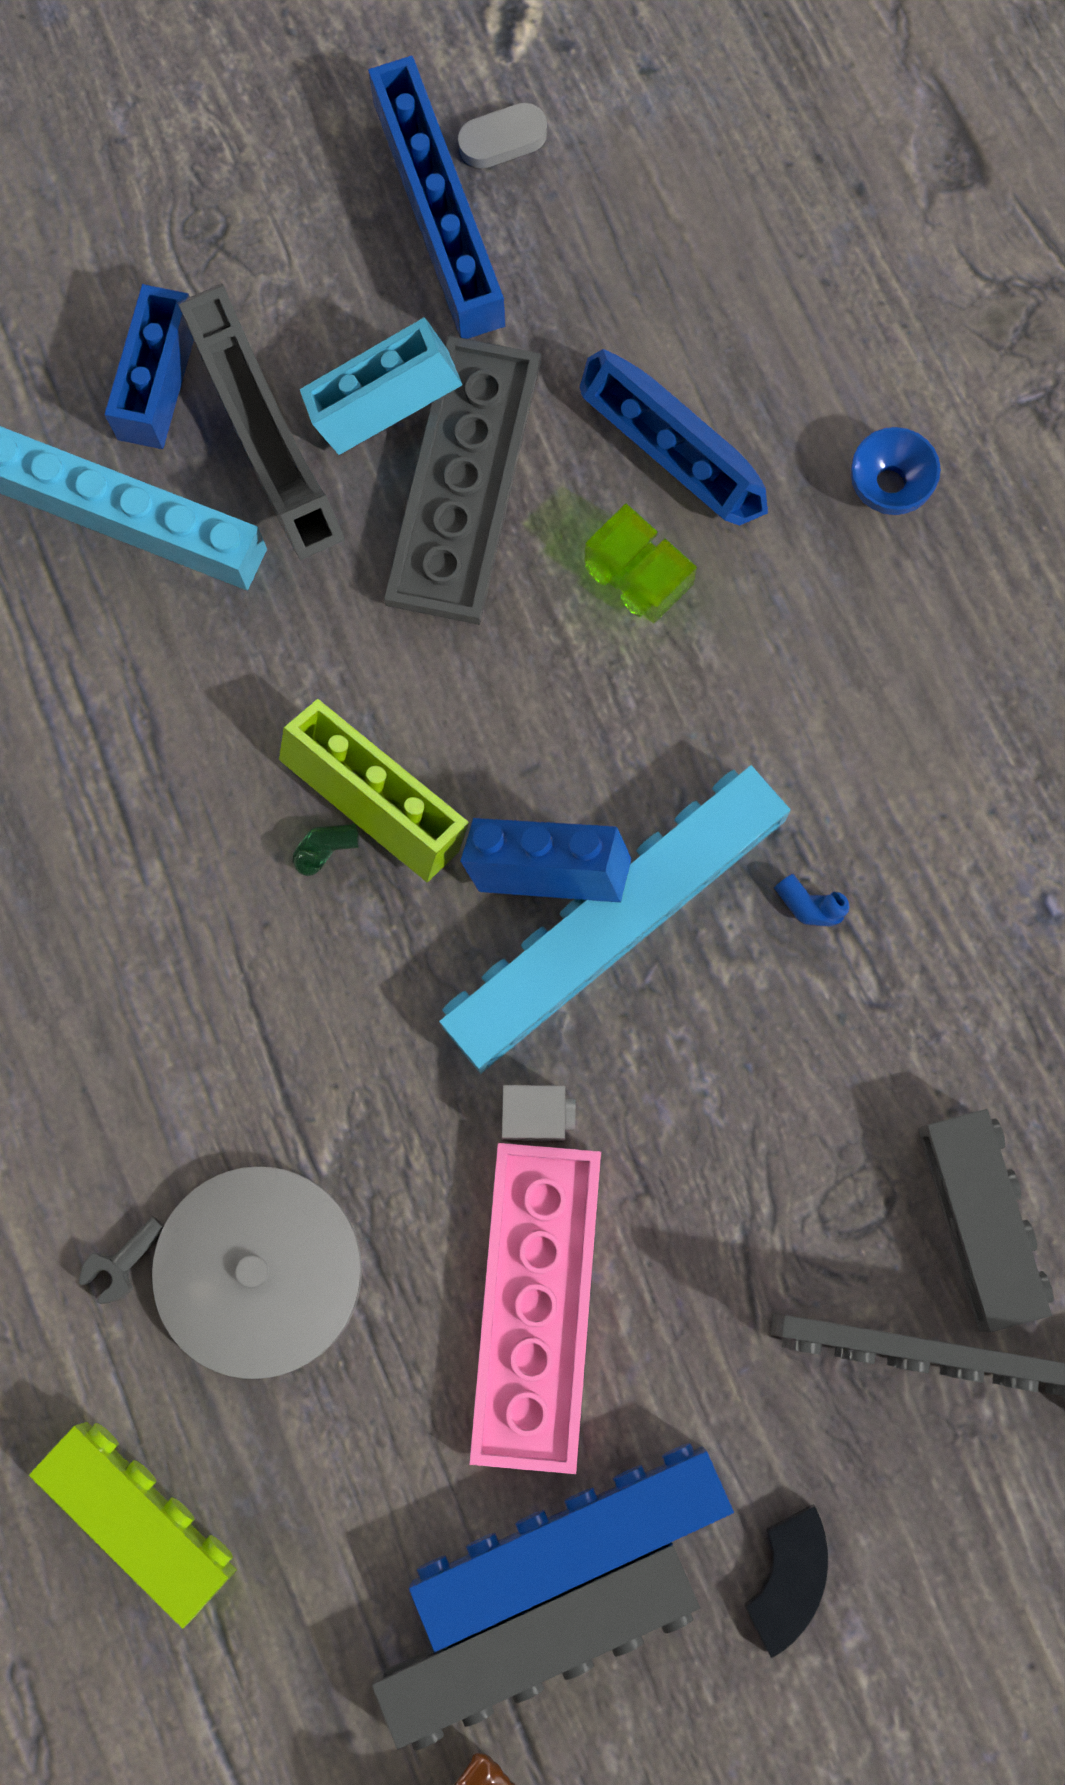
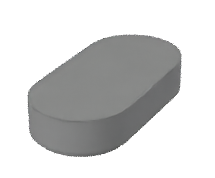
[458,103,547,168]

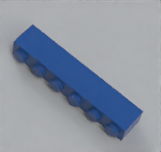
[368,55,506,339]
[409,1443,734,1652]

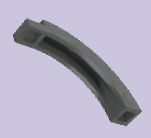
[177,283,345,560]

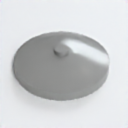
[152,1167,362,1379]

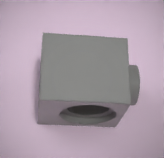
[502,1085,576,1142]

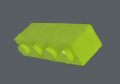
[279,699,469,882]
[29,1422,237,1629]

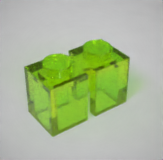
[585,503,697,624]

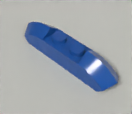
[579,349,768,526]

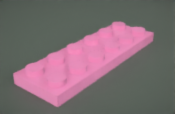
[469,1143,601,1474]

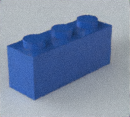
[104,284,194,449]
[460,818,632,903]

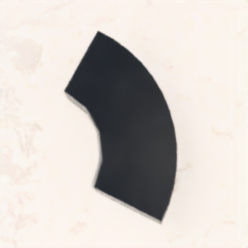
[744,1504,828,1659]

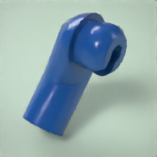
[774,874,850,927]

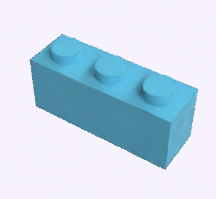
[300,317,463,455]

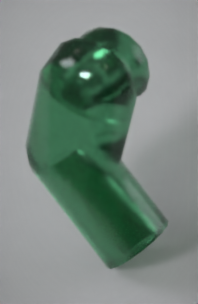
[292,824,359,876]

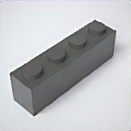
[918,1109,1054,1333]

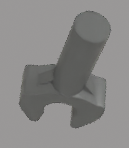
[79,1216,164,1304]

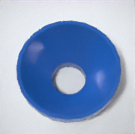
[851,427,941,515]

